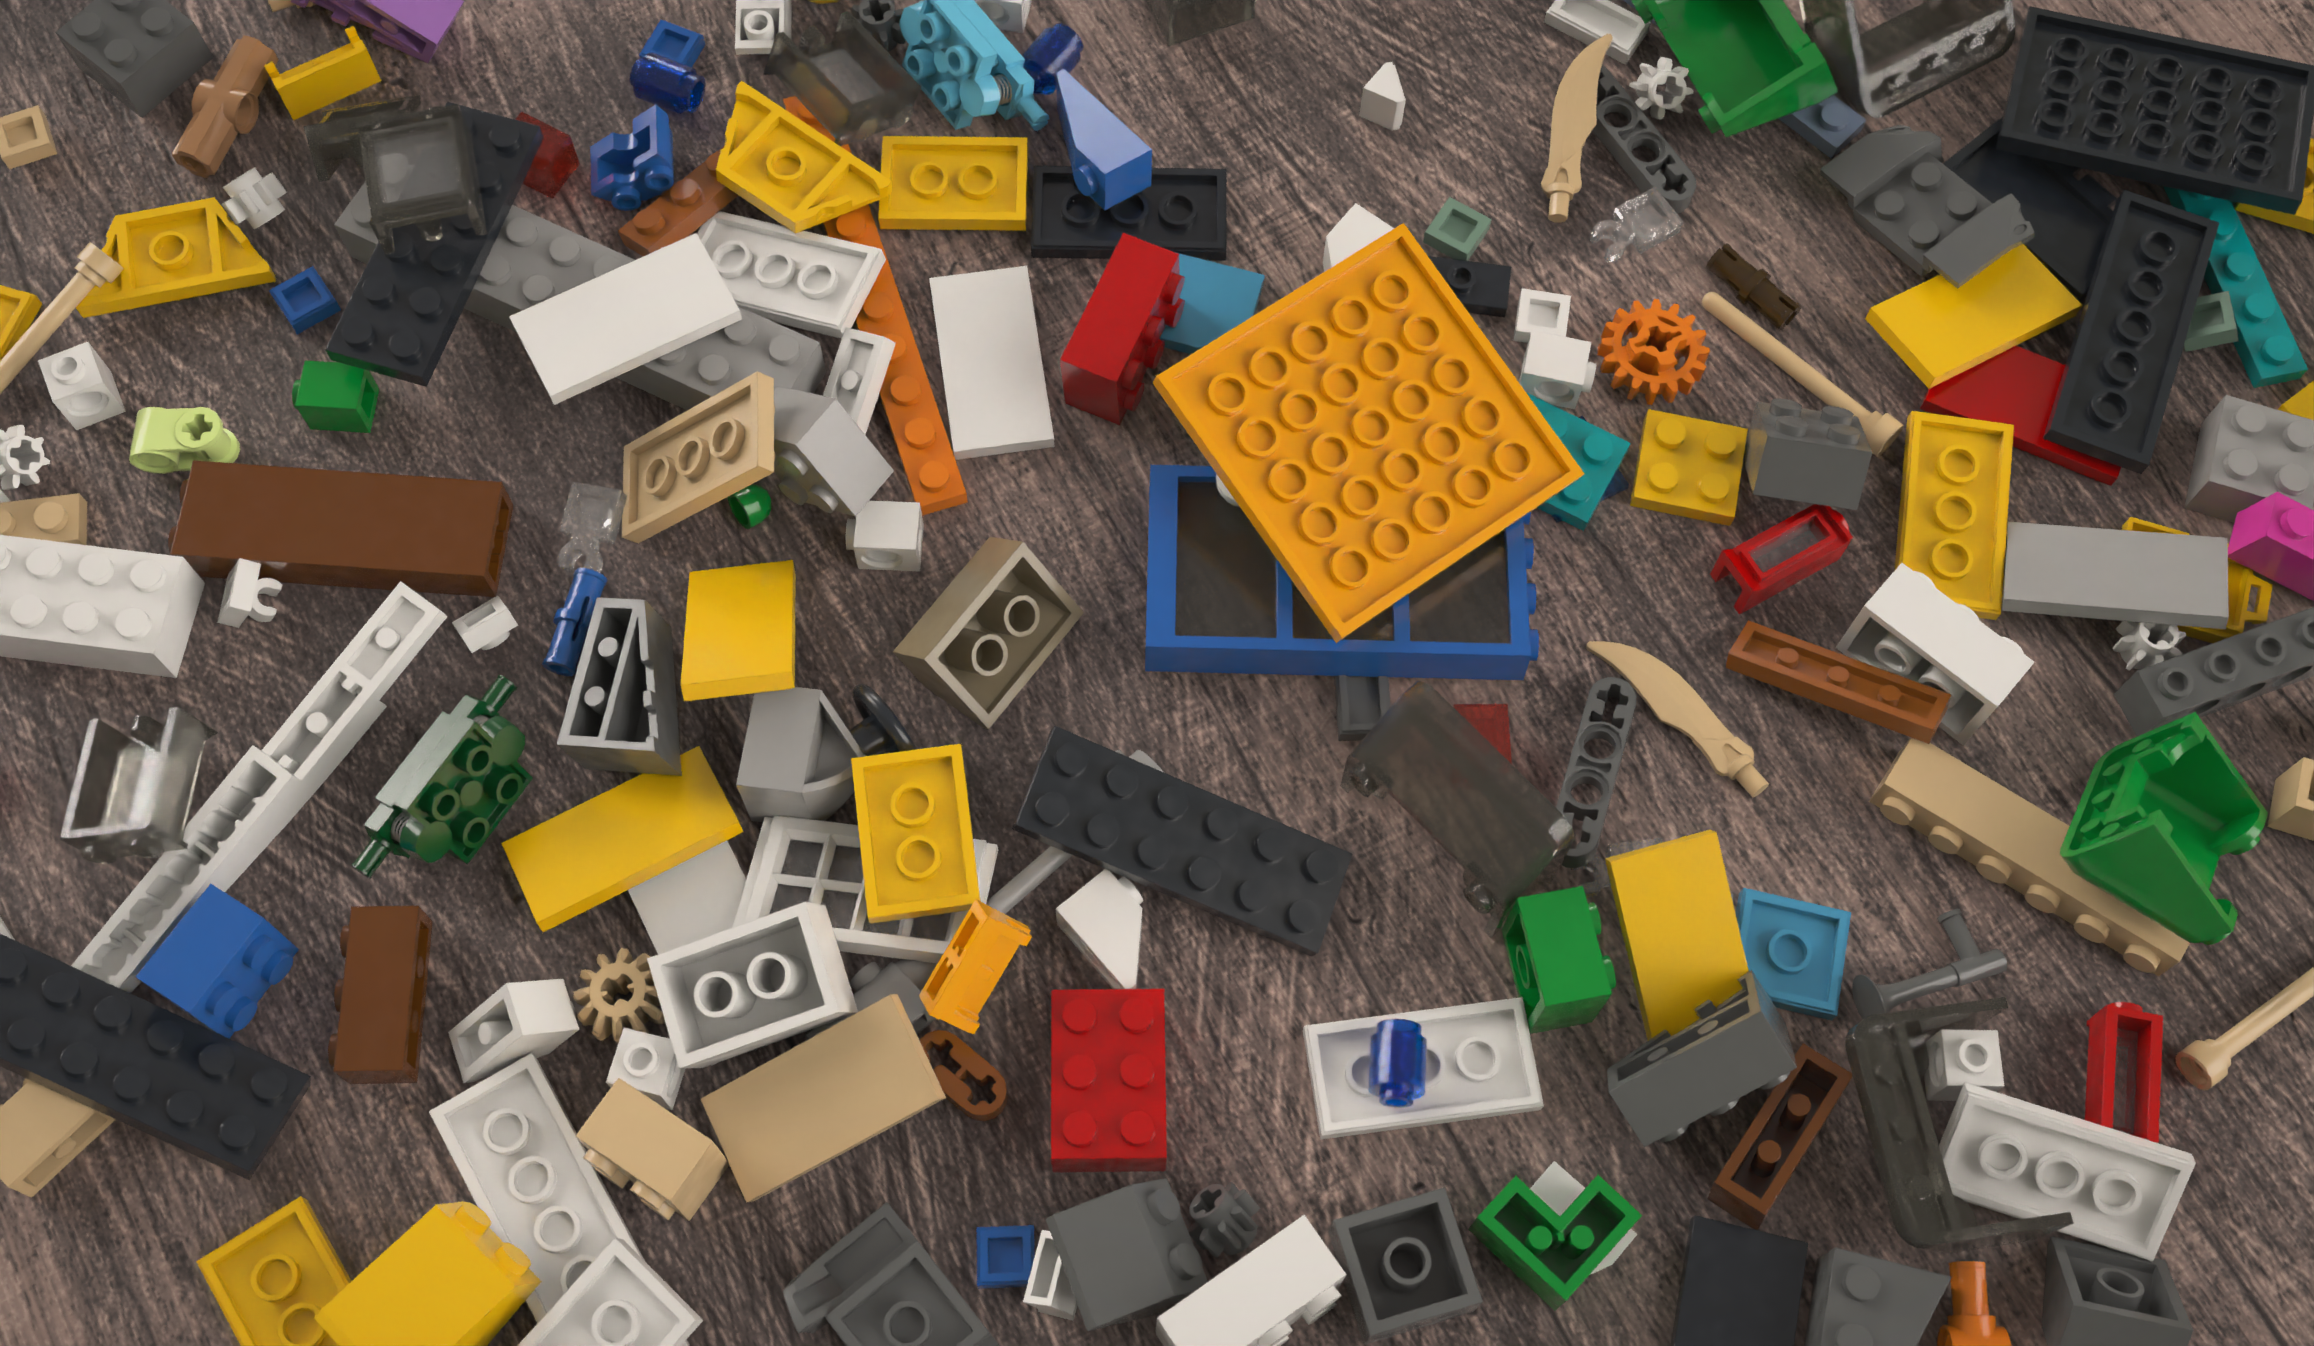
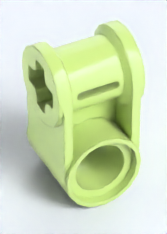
[129,407,240,474]

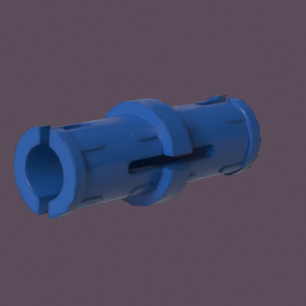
[542,568,607,676]

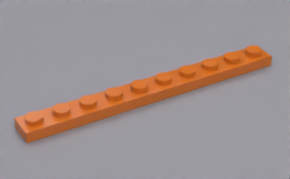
[783,87,968,516]

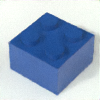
[136,883,299,1039]

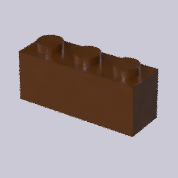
[328,906,433,1084]
[1707,1043,1854,1230]

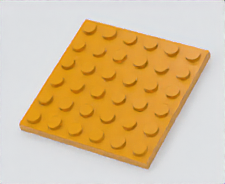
[1153,223,1585,643]

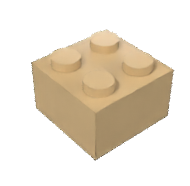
[576,1078,729,1221]

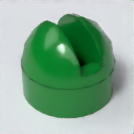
[727,484,771,529]

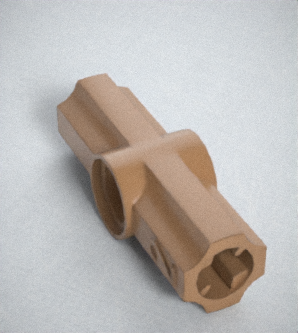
[171,35,279,178]

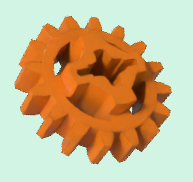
[1597,299,1710,405]

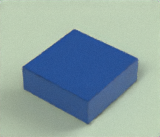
[639,20,705,81]
[269,266,341,334]
[976,1225,1035,1289]

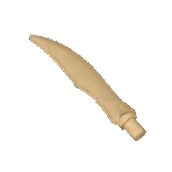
[1541,34,1613,222]
[1586,641,1769,798]

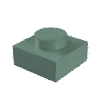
[1423,197,1492,261]
[2184,291,2238,352]

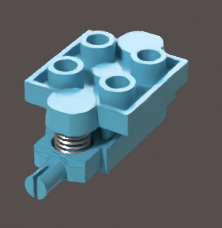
[899,0,1050,131]

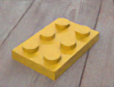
[878,136,1028,231]
[851,744,981,924]

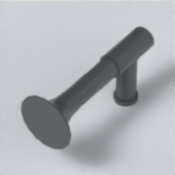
[1852,908,2007,1031]

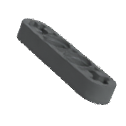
[1592,65,1696,214]
[1548,677,1636,868]

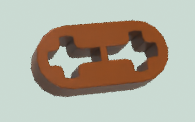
[919,1030,1008,1121]

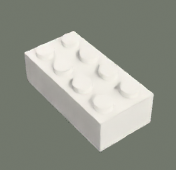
[0,535,205,678]

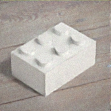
[1836,563,2035,745]
[647,902,858,1069]
[1156,1215,1346,1346]

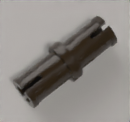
[1706,243,1801,331]

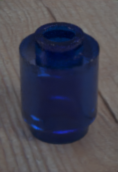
[1022,23,1084,95]
[630,52,706,114]
[1368,1019,1427,1108]

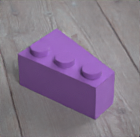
[291,0,464,63]

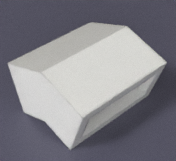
[1023,1230,1077,1321]

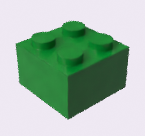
[1501,886,1616,1034]

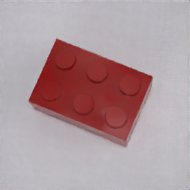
[1060,233,1185,425]
[1051,989,1167,1172]

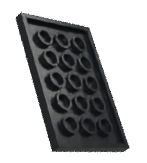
[1996,6,2314,215]

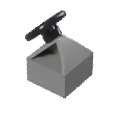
[736,684,917,822]

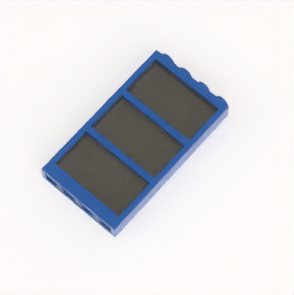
[1145,465,1539,680]

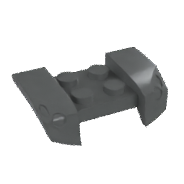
[1820,125,2035,289]
[783,1202,1000,1346]

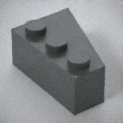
[557,597,682,776]
[1607,970,1797,1147]
[1804,1247,1951,1346]

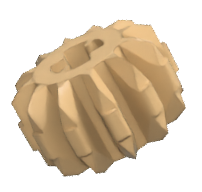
[573,948,665,1044]

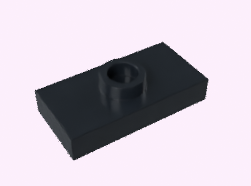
[1428,256,1511,317]

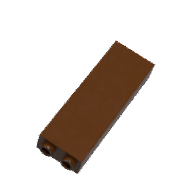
[168,460,513,597]

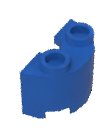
[590,104,674,211]

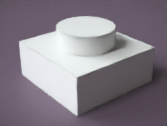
[1513,288,1571,343]
[452,595,518,653]

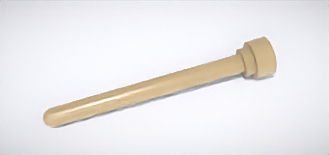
[0,242,124,394]
[1702,292,1904,457]
[2176,967,2314,1090]

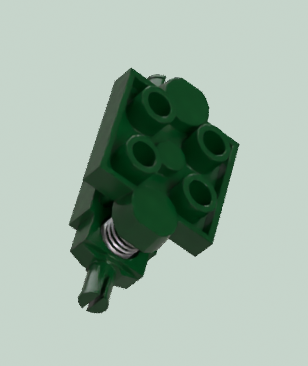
[351,675,533,879]

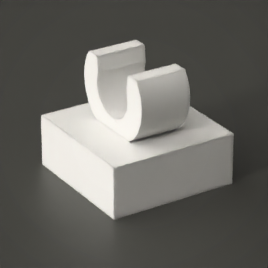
[217,558,282,628]

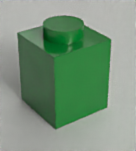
[292,360,379,433]

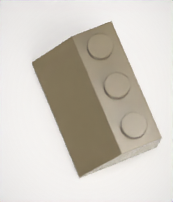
[893,537,1084,729]

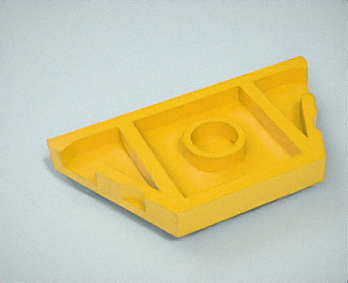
[716,81,892,234]
[76,197,276,318]

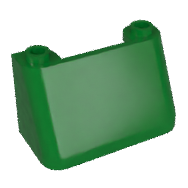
[1631,0,1838,138]
[2060,712,2268,945]

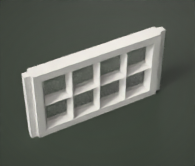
[732,815,998,963]

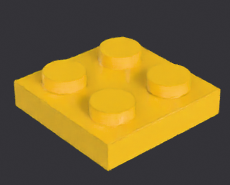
[1630,409,1748,526]

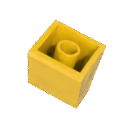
[313,1201,542,1346]

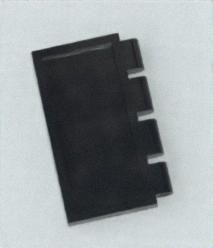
[1943,116,2117,302]

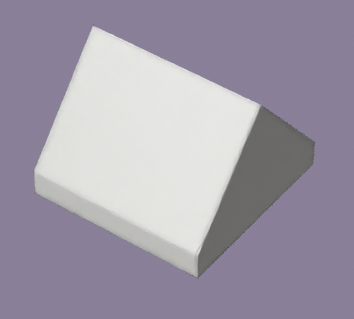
[1359,62,1406,130]

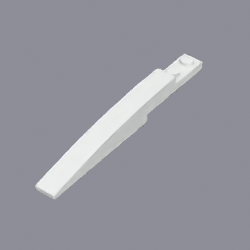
[71,581,447,993]

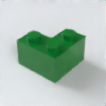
[1468,1175,1642,1311]

